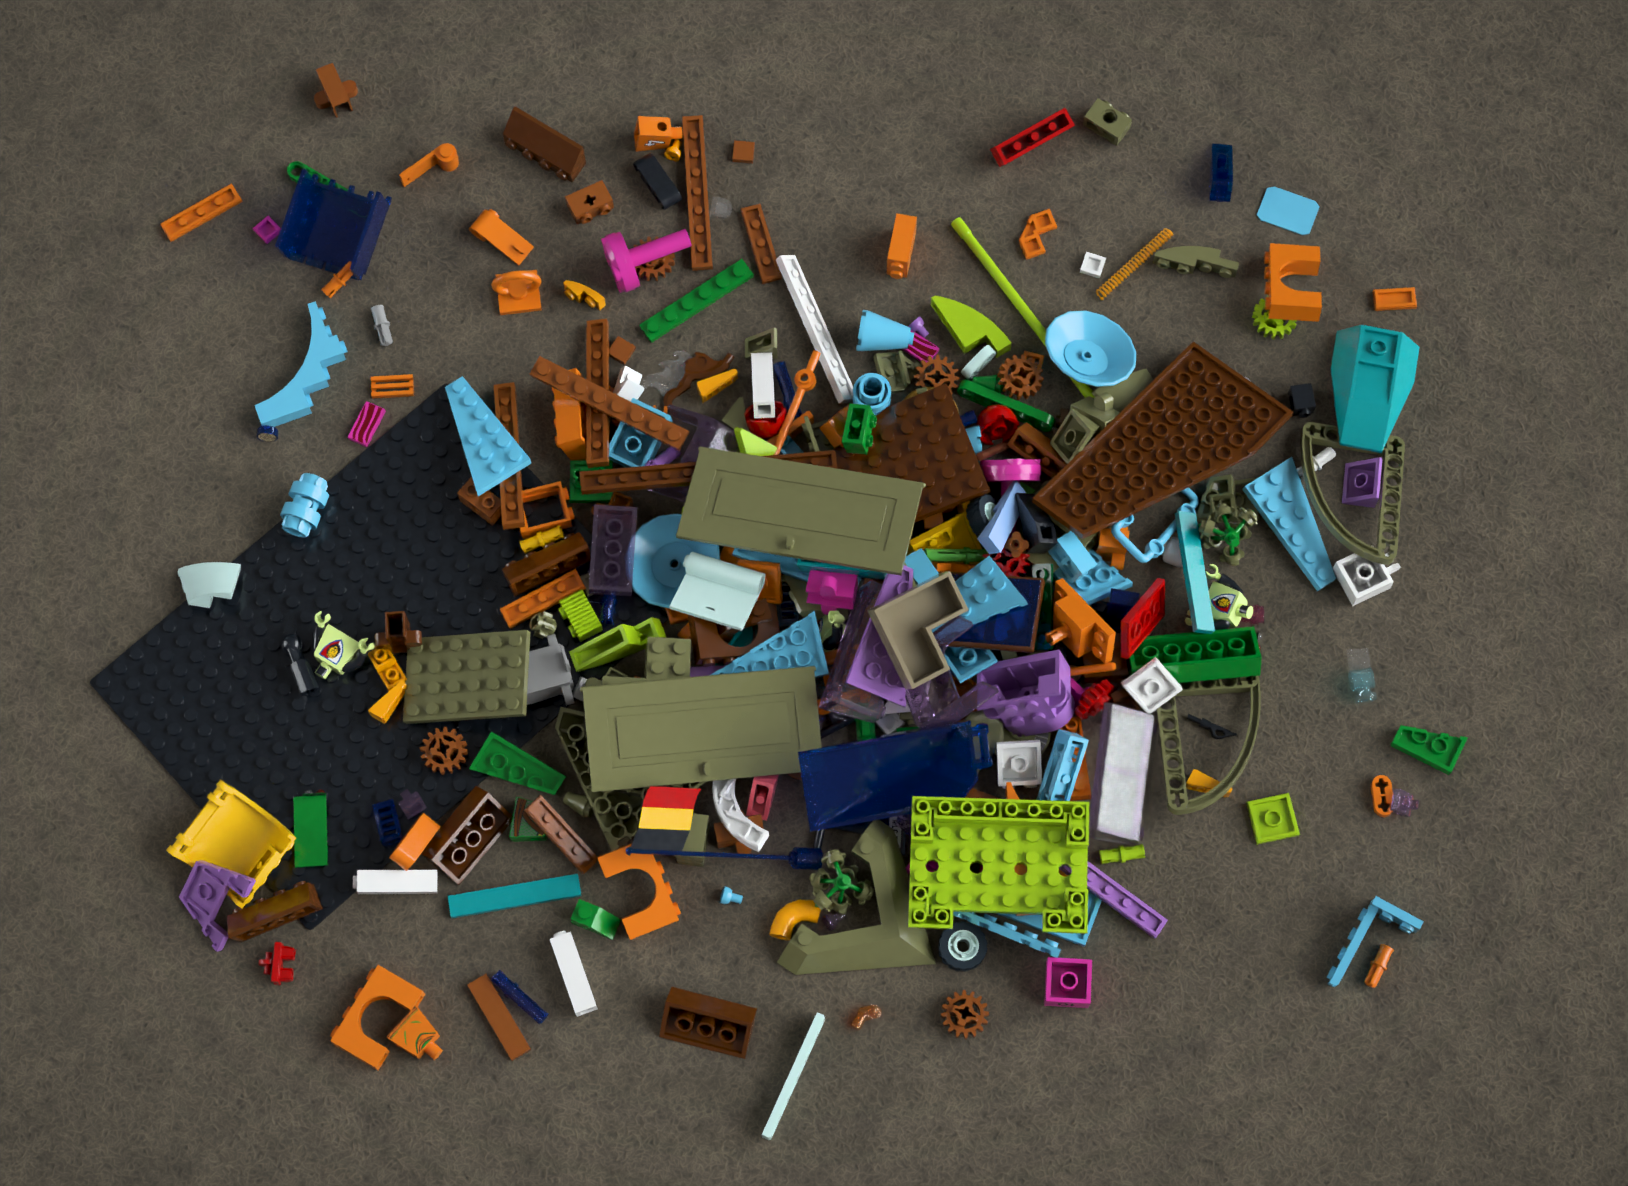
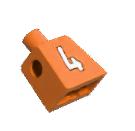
[634,116,682,152]

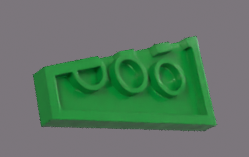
[469,732,566,795]

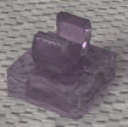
[398,789,427,820]
[1390,789,1419,817]

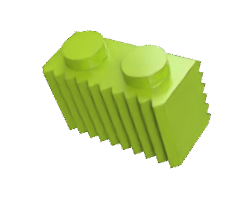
[558,589,603,642]

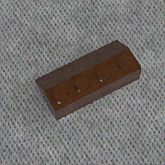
[503,106,586,182]
[502,532,592,597]
[421,786,513,885]
[227,881,323,942]
[659,987,757,1059]

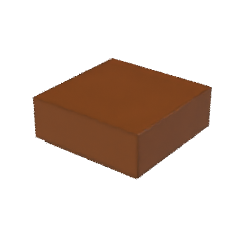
[732,140,755,164]
[609,336,636,365]

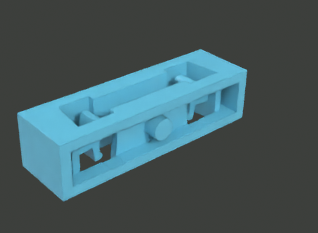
[1036,729,1089,801]

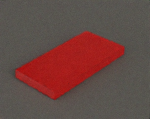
[1121,578,1165,659]

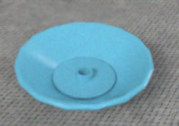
[1045,311,1136,387]
[624,513,720,608]

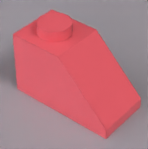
[746,774,779,821]

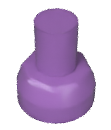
[908,316,929,338]

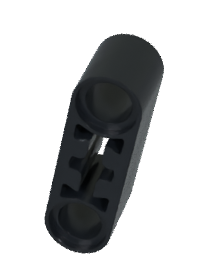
[633,152,682,210]

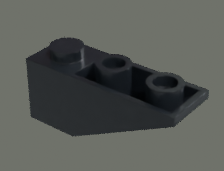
[1015,493,1058,554]

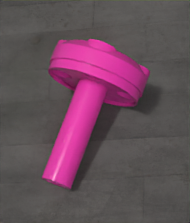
[601,229,692,293]
[980,459,1041,537]

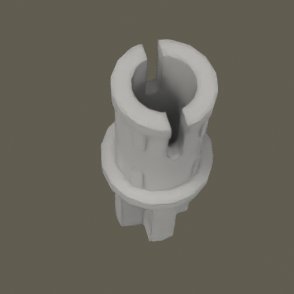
[371,305,393,346]

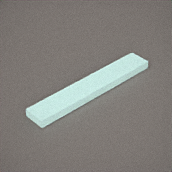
[762,1012,825,1140]

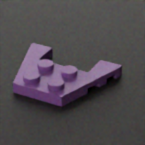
[179,860,256,952]

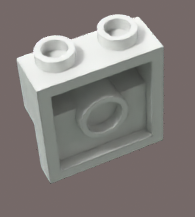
[996,740,1042,789]

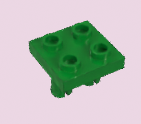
[570,460,613,503]

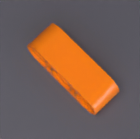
[389,812,441,871]

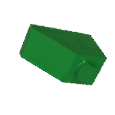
[571,899,621,940]

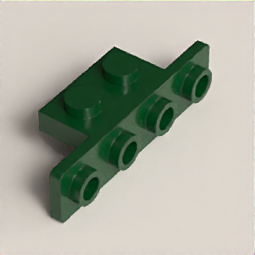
[1032,563,1053,650]

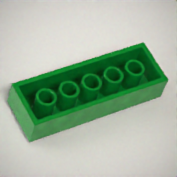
[1127,627,1262,683]

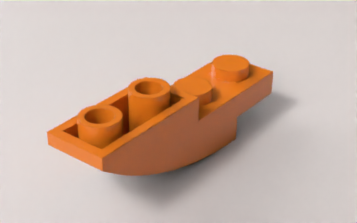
[1060,717,1091,801]

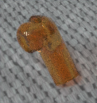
[851,1005,882,1030]

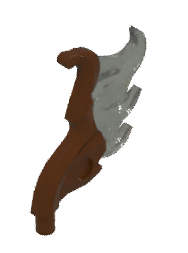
[642,350,735,414]

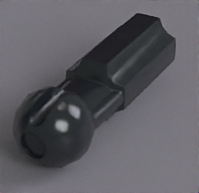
[282,634,319,696]

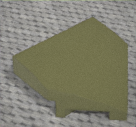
[873,350,922,394]

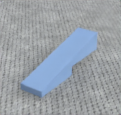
[977,481,1026,554]

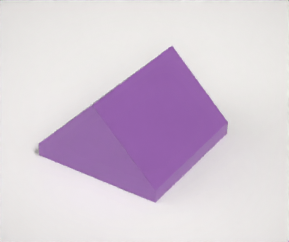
[1342,457,1382,508]

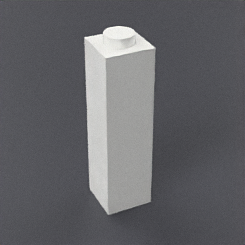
[751,352,775,418]
[353,870,438,894]
[550,931,598,1017]

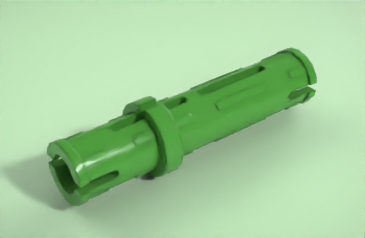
[924,547,988,564]

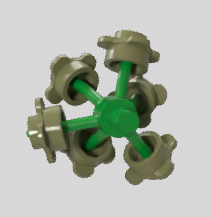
[1198,504,1258,566]
[809,850,874,914]

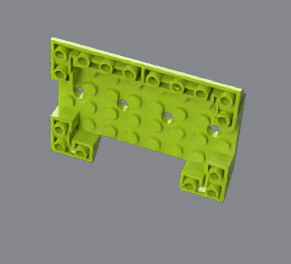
[908,796,1089,934]

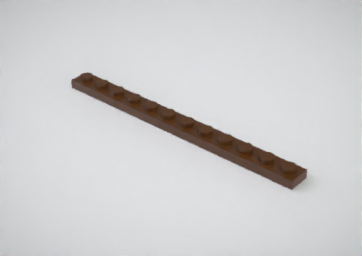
[579,450,838,495]

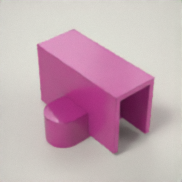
[806,570,858,615]

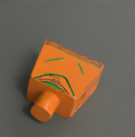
[387,1005,443,1060]

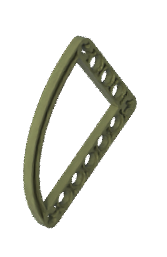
[1300,422,1405,565]
[1156,676,1261,815]

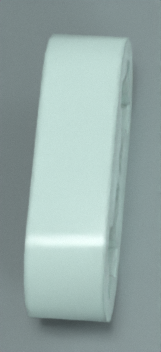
[961,345,996,380]

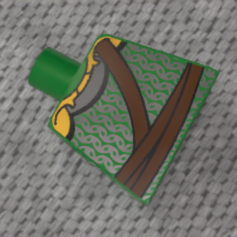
[509,797,547,842]

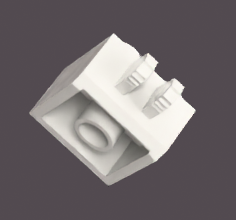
[1333,545,1401,606]

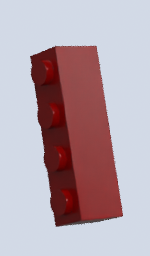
[990,108,1075,167]

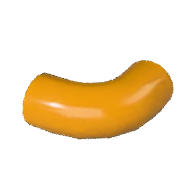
[769,899,821,940]

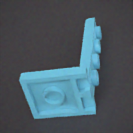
[1327,896,1424,987]

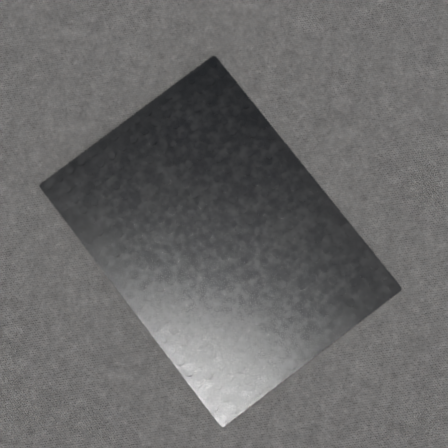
[90,383,668,930]

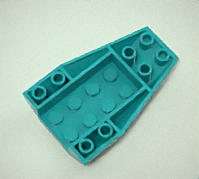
[1331,325,1420,453]

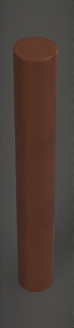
[976,439,1010,461]

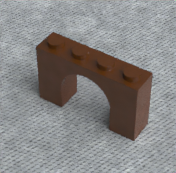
[688,603,780,667]

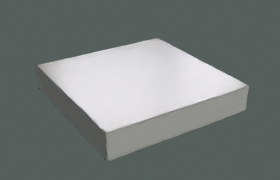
[1121,657,1183,715]

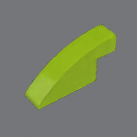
[931,296,1012,358]
[569,617,667,671]

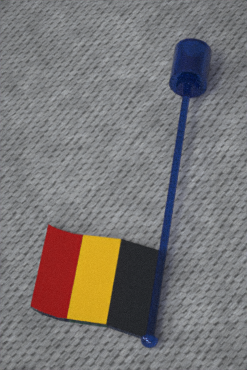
[626,786,823,870]

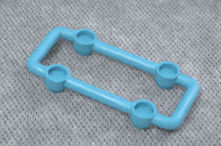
[1111,488,1199,563]

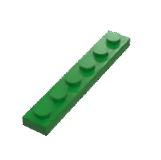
[639,259,754,343]

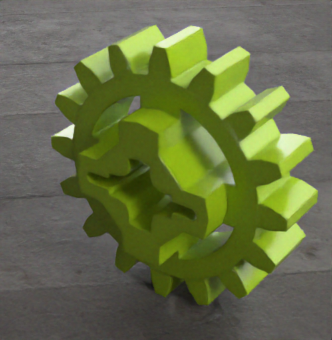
[1252,295,1297,340]

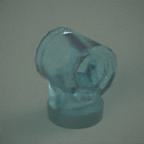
[1348,667,1377,703]

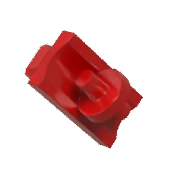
[258,942,296,985]

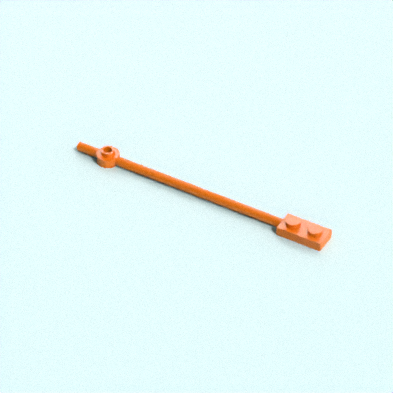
[720,350,821,565]

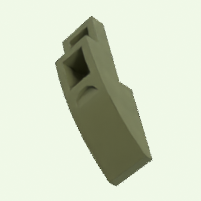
[1153,246,1239,278]

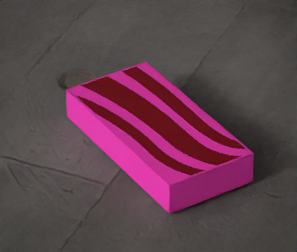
[902,330,939,362]
[348,401,386,447]

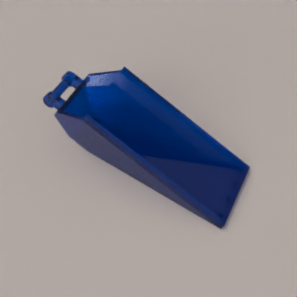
[798,720,993,832]

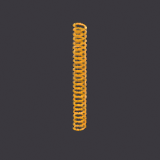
[1096,228,1173,300]

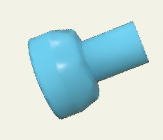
[720,886,743,904]

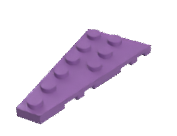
[845,565,913,707]

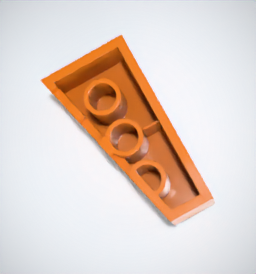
[552,368,586,460]

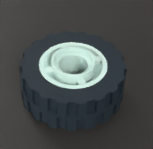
[966,494,998,538]
[938,921,988,972]

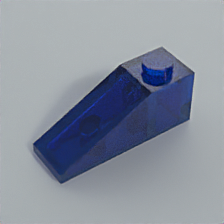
[1209,144,1233,202]

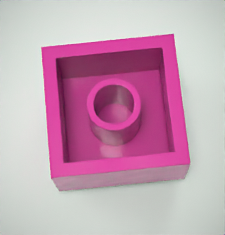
[1044,957,1092,1008]

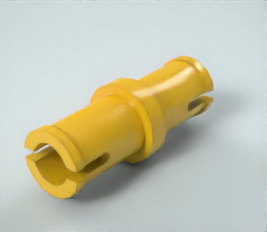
[520,525,564,554]

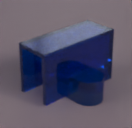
[1103,588,1140,634]

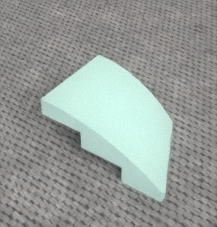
[178,562,241,608]

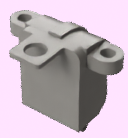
[527,634,575,706]

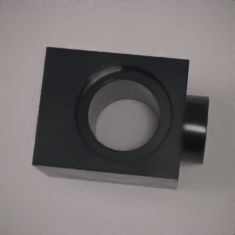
[1288,383,1316,418]

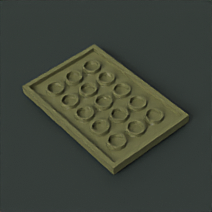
[403,630,530,724]

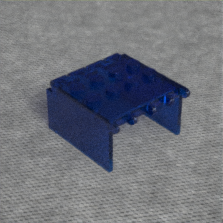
[275,169,392,280]

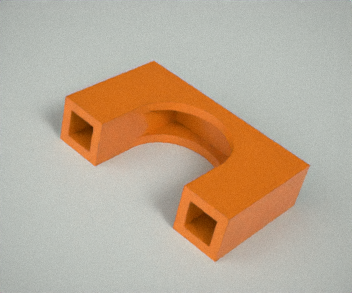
[1264,243,1322,322]
[597,843,681,940]
[330,965,425,1071]

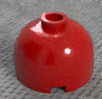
[744,401,787,440]
[976,405,1019,445]

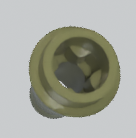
[563,792,594,818]

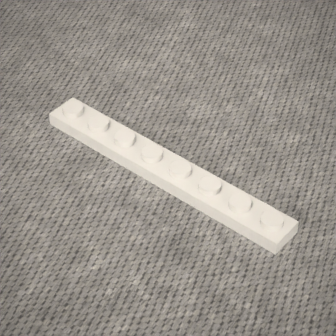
[776,255,853,404]

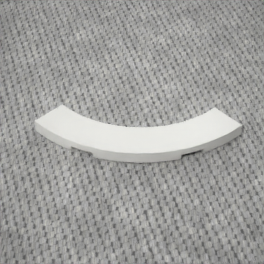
[712,779,769,852]

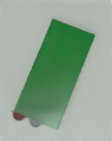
[293,789,328,868]

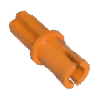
[321,261,358,298]
[1364,944,1394,988]

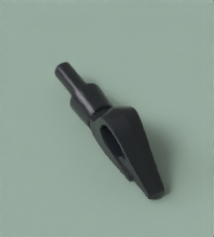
[1187,714,1237,739]

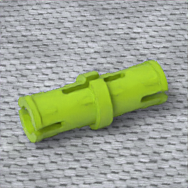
[1099,844,1145,864]

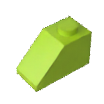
[734,427,778,456]

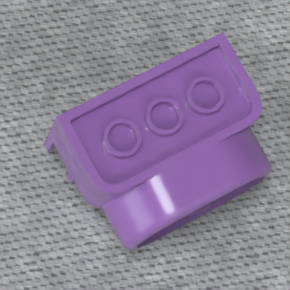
[976,649,1075,737]

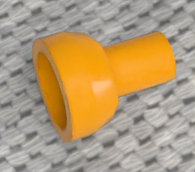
[664,139,682,162]

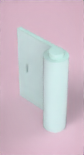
[669,552,766,631]

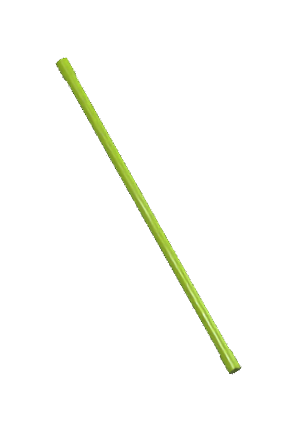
[951,217,1111,422]

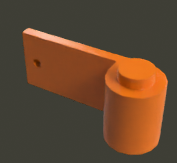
[399,143,459,187]
[469,209,534,266]

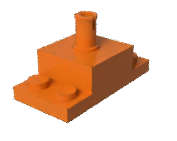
[1045,578,1116,664]

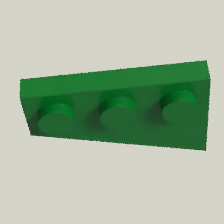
[1390,725,1468,775]

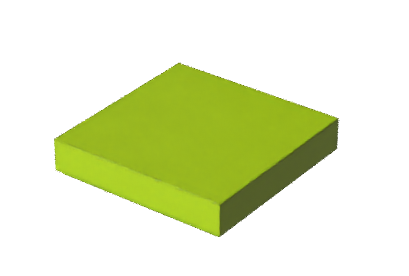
[1246,793,1300,845]

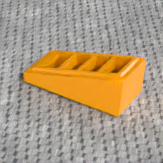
[697,368,738,403]
[368,680,407,724]
[1186,769,1232,797]

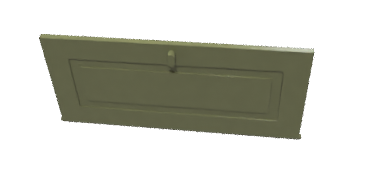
[676,447,926,576]
[580,666,824,792]

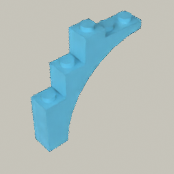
[255,301,348,430]

